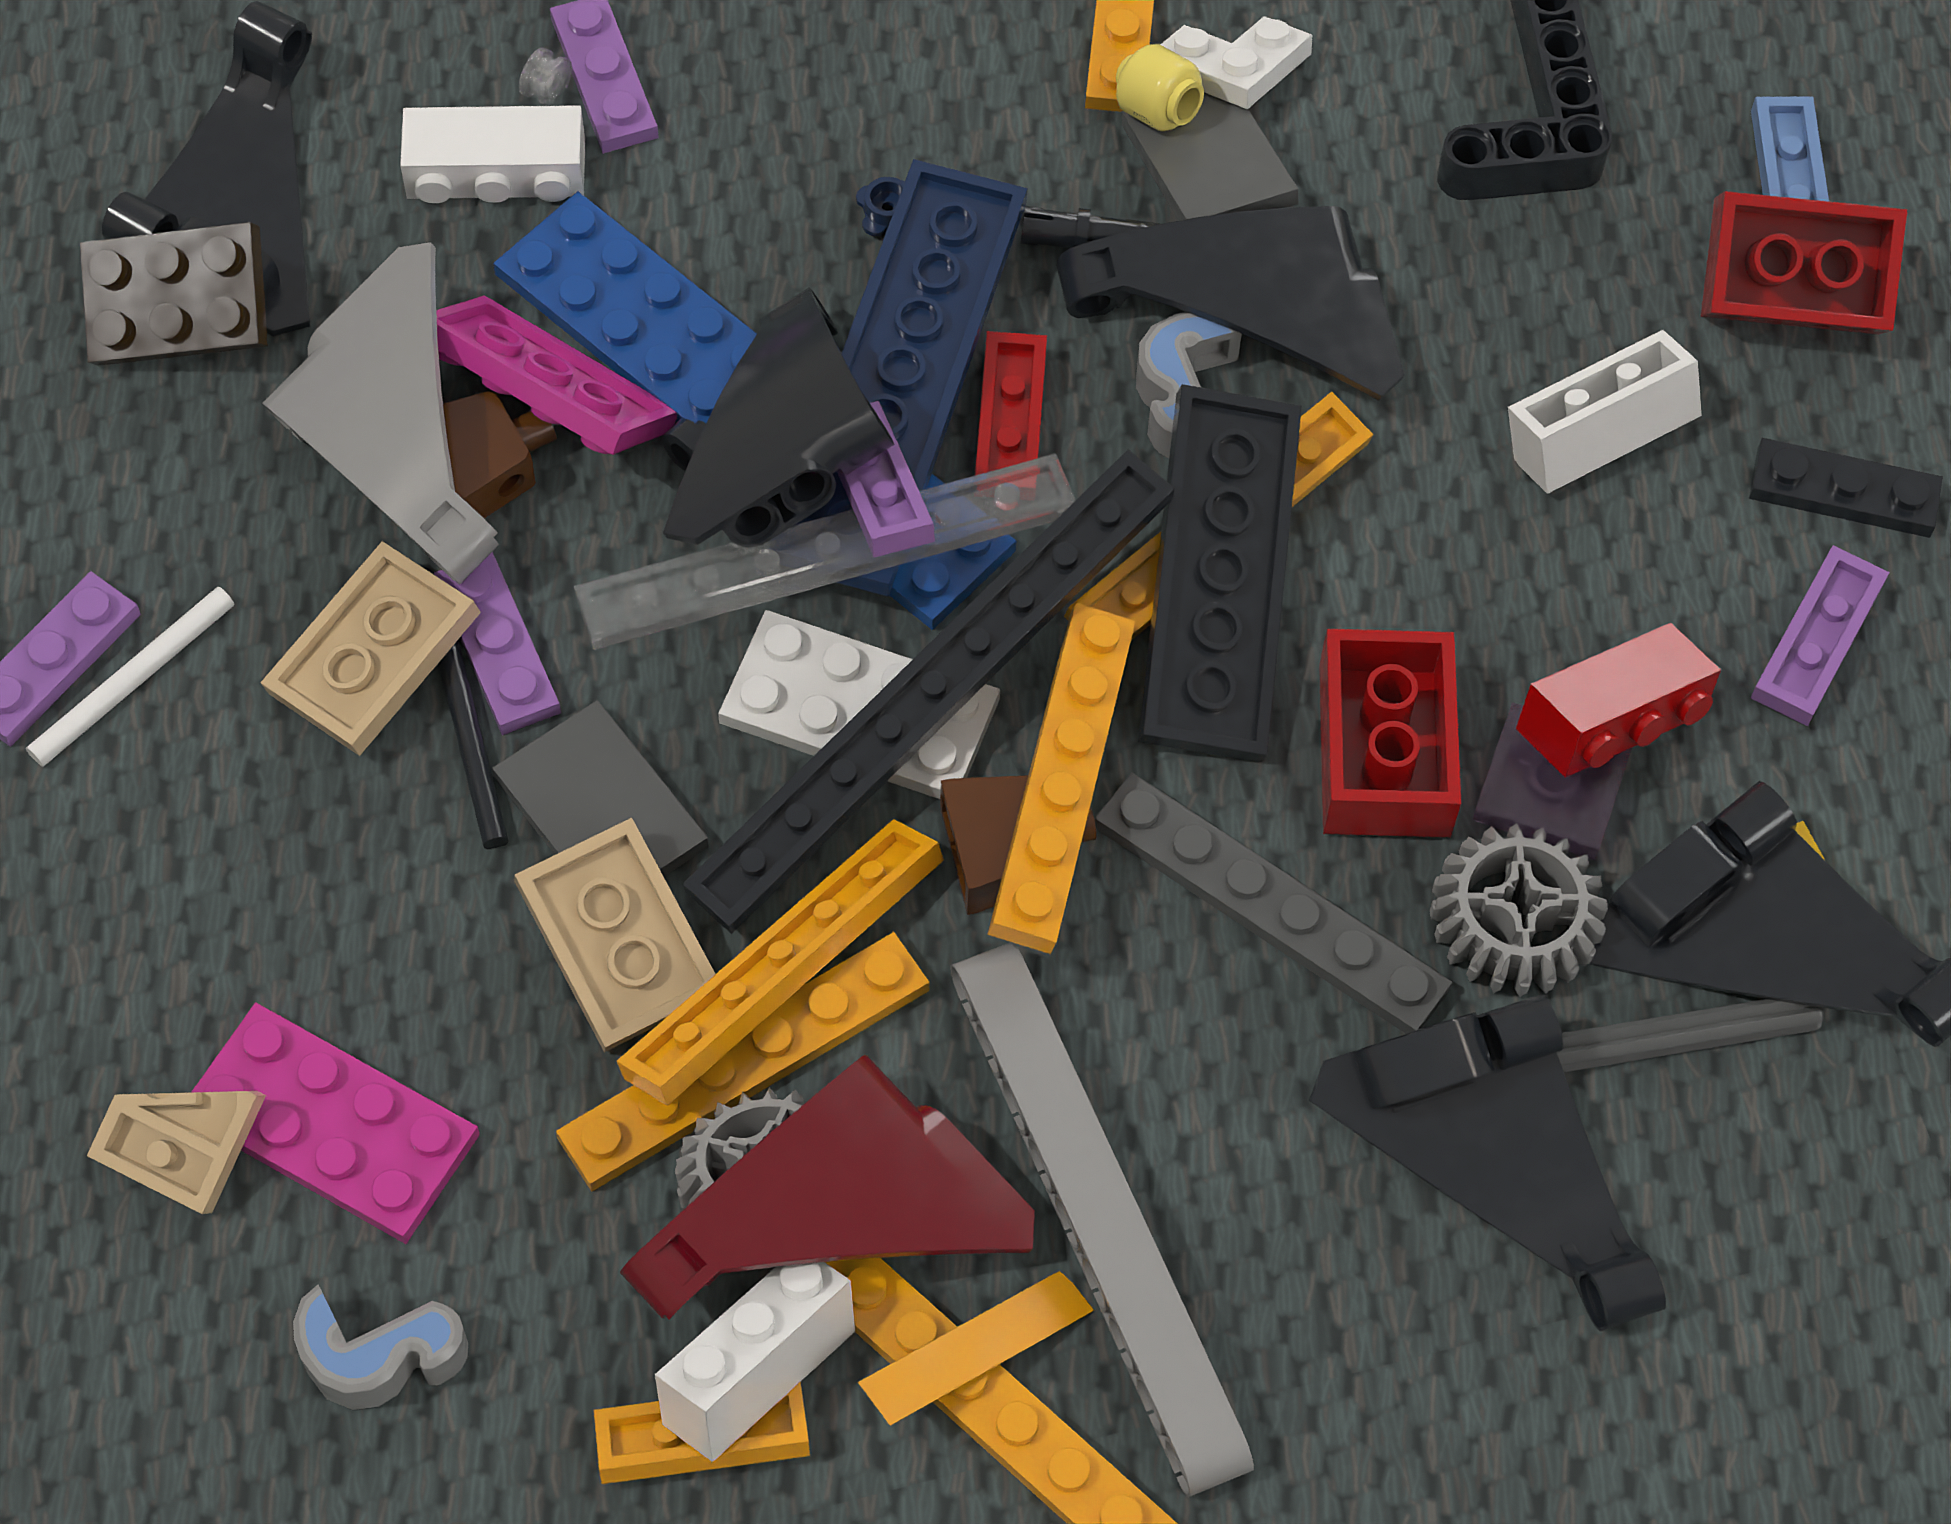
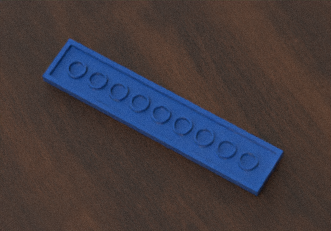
[493,191,1016,630]

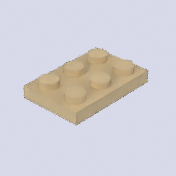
[261,541,481,756]
[514,818,715,1053]

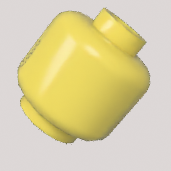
[1116,44,1204,131]

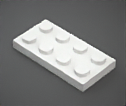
[718,610,1000,799]

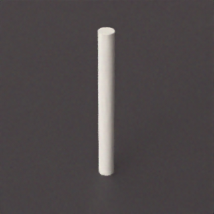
[26,587,234,767]

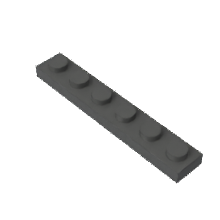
[1095,772,1453,1034]

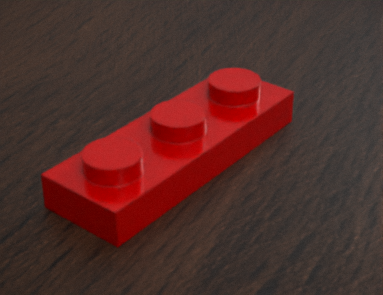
[974,331,1047,503]

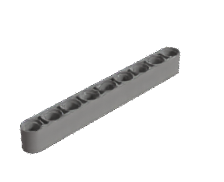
[950,942,1254,1497]

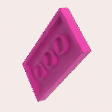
[436,295,677,455]
[191,1002,480,1244]

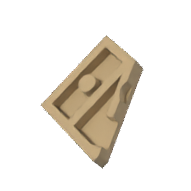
[87,1091,266,1214]

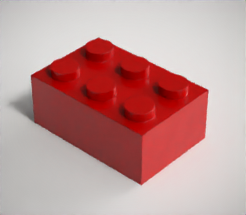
[1701,191,1908,335]
[1319,629,1461,837]

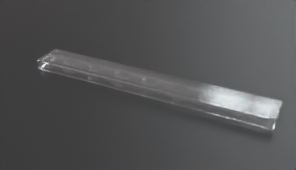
[574,454,1075,650]

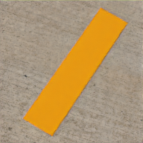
[858,1271,1094,1426]

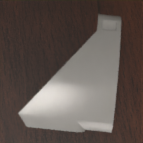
[262,242,499,585]

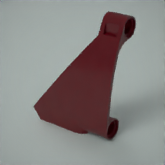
[620,1054,1035,1320]

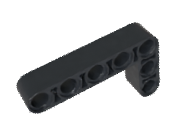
[1437,0,1612,200]

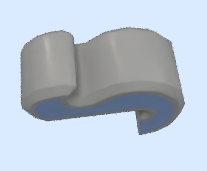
[1136,312,1242,458]
[293,1285,468,1410]

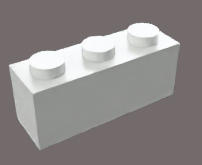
[401,106,585,203]
[1508,330,1702,494]
[655,1262,855,1462]

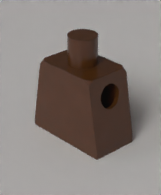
[443,391,557,518]
[940,775,1096,915]

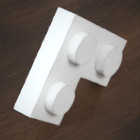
[1160,16,1312,109]

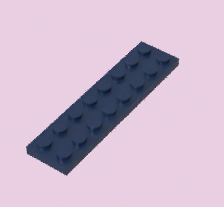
[768,159,1028,597]

